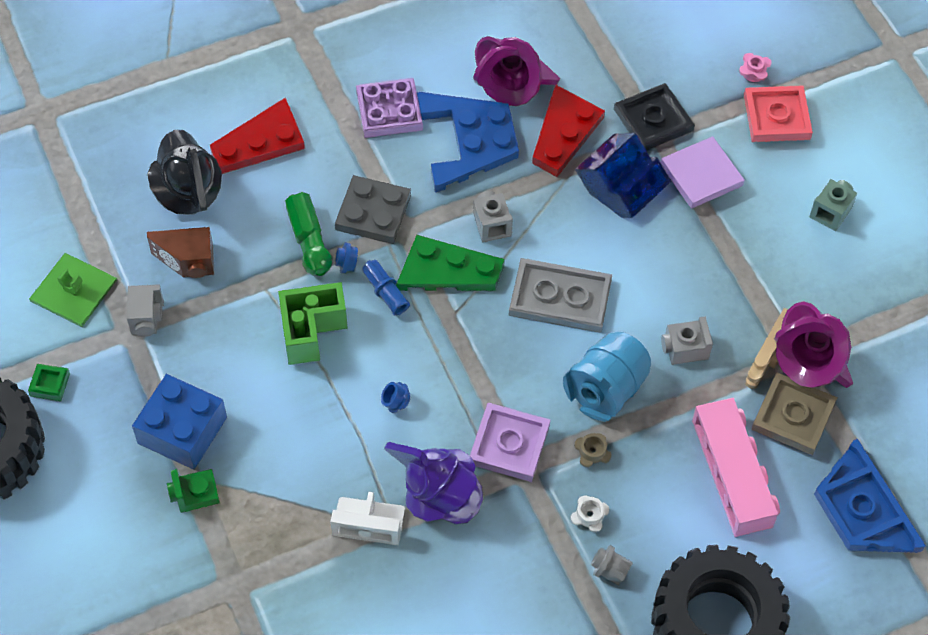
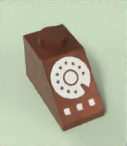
[147,227,214,278]

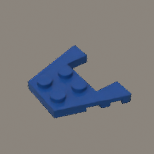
[417,92,519,192]

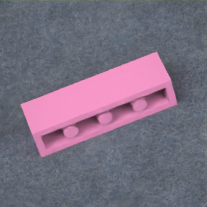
[692,397,780,537]

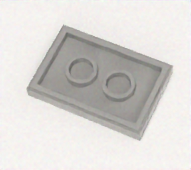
[508,258,612,333]

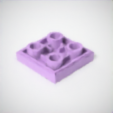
[356,78,423,138]
[660,136,744,209]

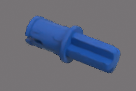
[362,259,410,316]

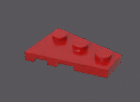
[532,84,605,177]
[209,97,305,174]

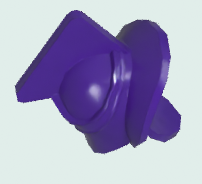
[384,442,484,524]

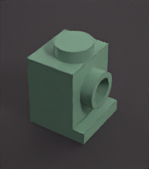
[809,179,858,231]

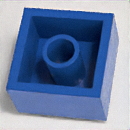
[132,373,227,470]

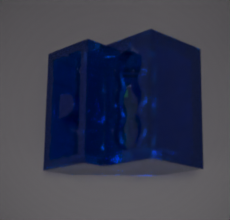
[575,133,672,218]

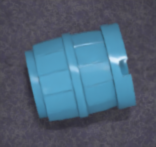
[563,332,651,422]

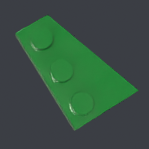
[396,235,505,291]

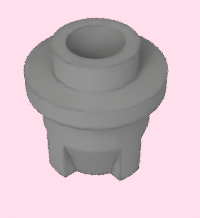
[591,545,633,585]

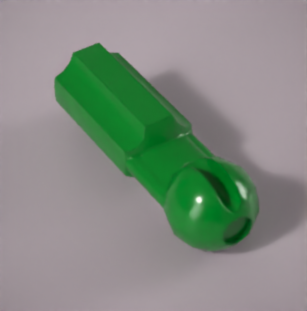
[285,192,332,276]

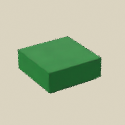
[28,363,70,402]

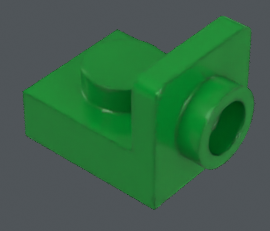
[166,469,220,513]

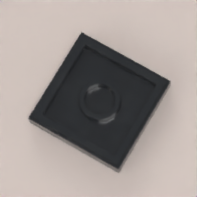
[614,83,695,152]

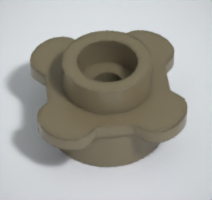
[574,433,612,467]

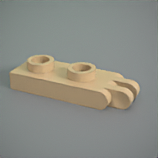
[745,308,788,389]

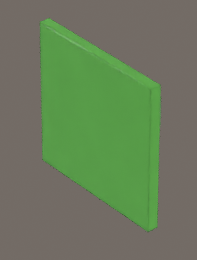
[29,253,117,327]

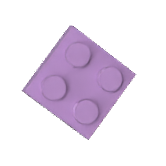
[470,403,551,482]

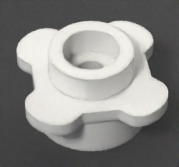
[571,496,609,533]

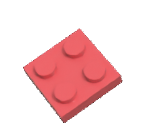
[744,85,813,142]

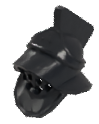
[147,130,222,215]

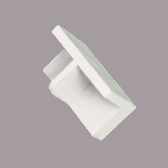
[330,492,405,546]

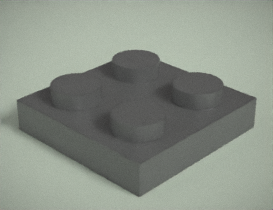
[335,175,411,244]

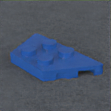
[814,439,926,553]

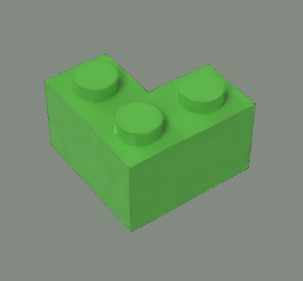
[278,282,348,365]

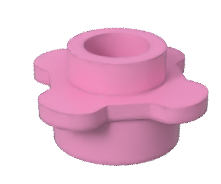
[739,53,771,82]

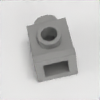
[473,191,513,242]
[127,284,164,336]
[661,316,713,365]

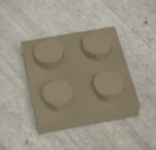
[751,372,838,456]

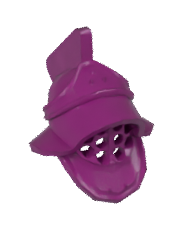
[473,36,560,106]
[774,301,853,388]

